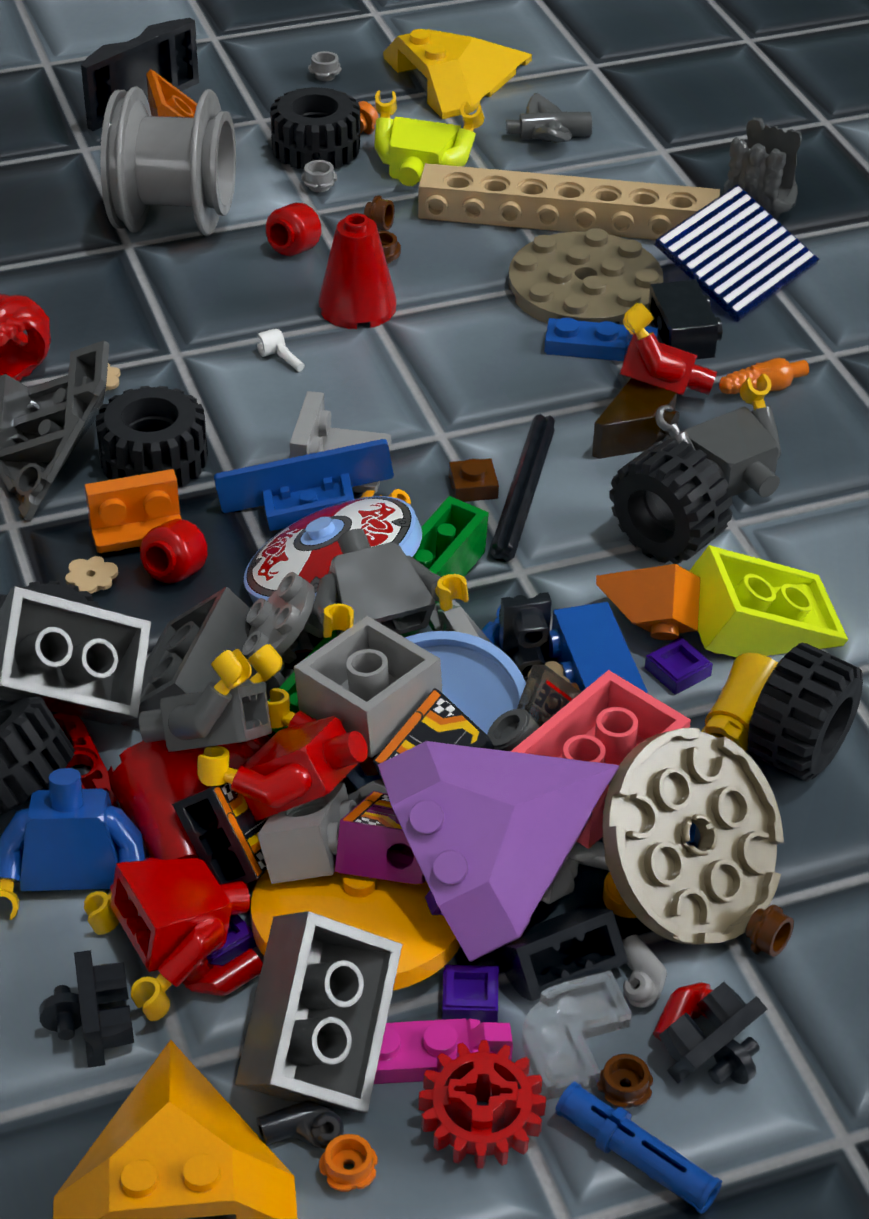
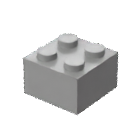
[294,616,442,758]

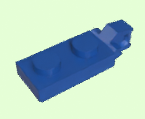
[544,318,658,361]

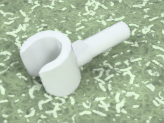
[257,329,305,372]

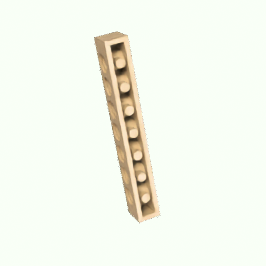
[418,163,720,245]

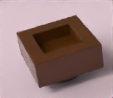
[449,458,499,502]

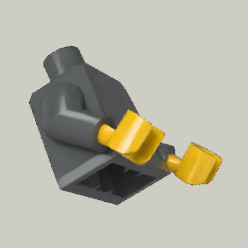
[313,529,469,638]
[139,644,283,752]

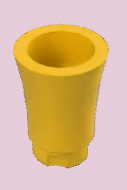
[701,653,778,751]

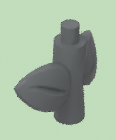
[506,93,592,143]

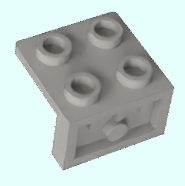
[290,391,391,494]

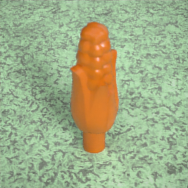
[719,358,809,394]

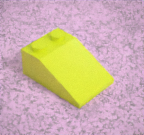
[689,545,848,657]

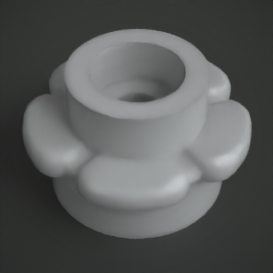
[308,51,342,81]
[301,160,337,192]

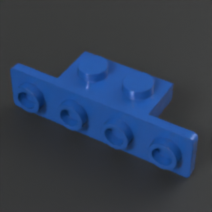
[214,439,394,531]

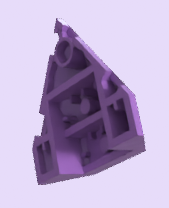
[378,741,620,962]

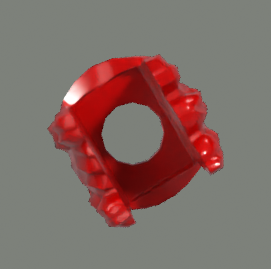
[0,294,52,382]

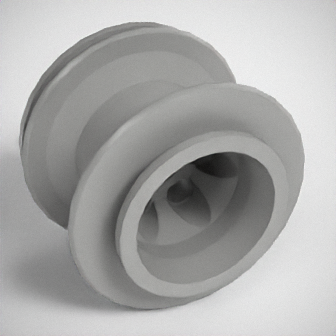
[100,86,236,236]

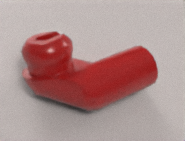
[182,948,263,996]
[653,982,713,1041]

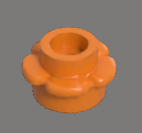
[358,101,379,134]
[319,1134,378,1192]

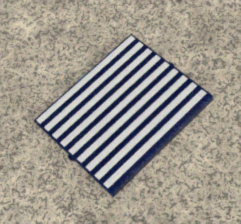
[654,184,819,322]

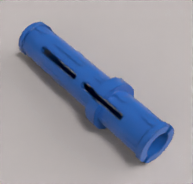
[555,1082,722,1214]

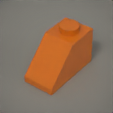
[596,564,700,640]

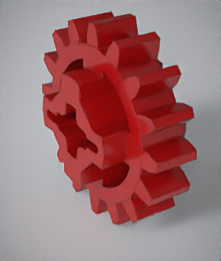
[418,1040,546,1169]

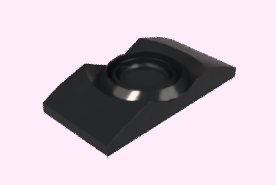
[81,18,199,131]

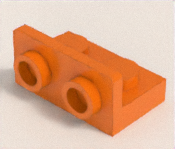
[84,469,181,553]

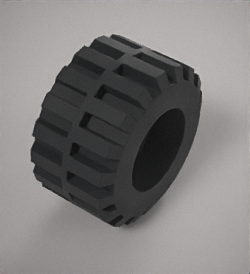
[270,87,360,169]
[96,386,208,487]
[609,439,733,564]
[748,642,863,782]
[0,696,75,815]

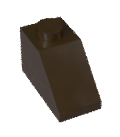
[592,378,680,459]

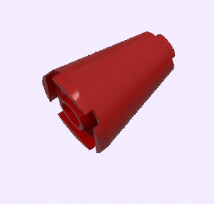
[318,213,397,329]
[108,740,211,860]

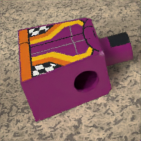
[335,791,426,885]

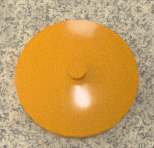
[251,870,460,991]

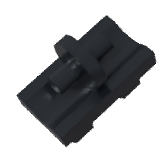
[499,592,552,680]
[39,950,134,1068]
[659,982,768,1084]

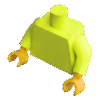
[374,90,484,186]

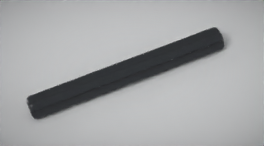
[491,414,555,561]

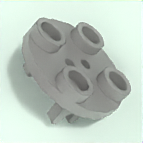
[242,572,323,664]

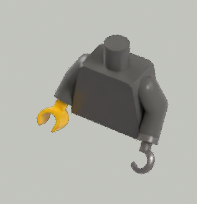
[655,374,781,497]

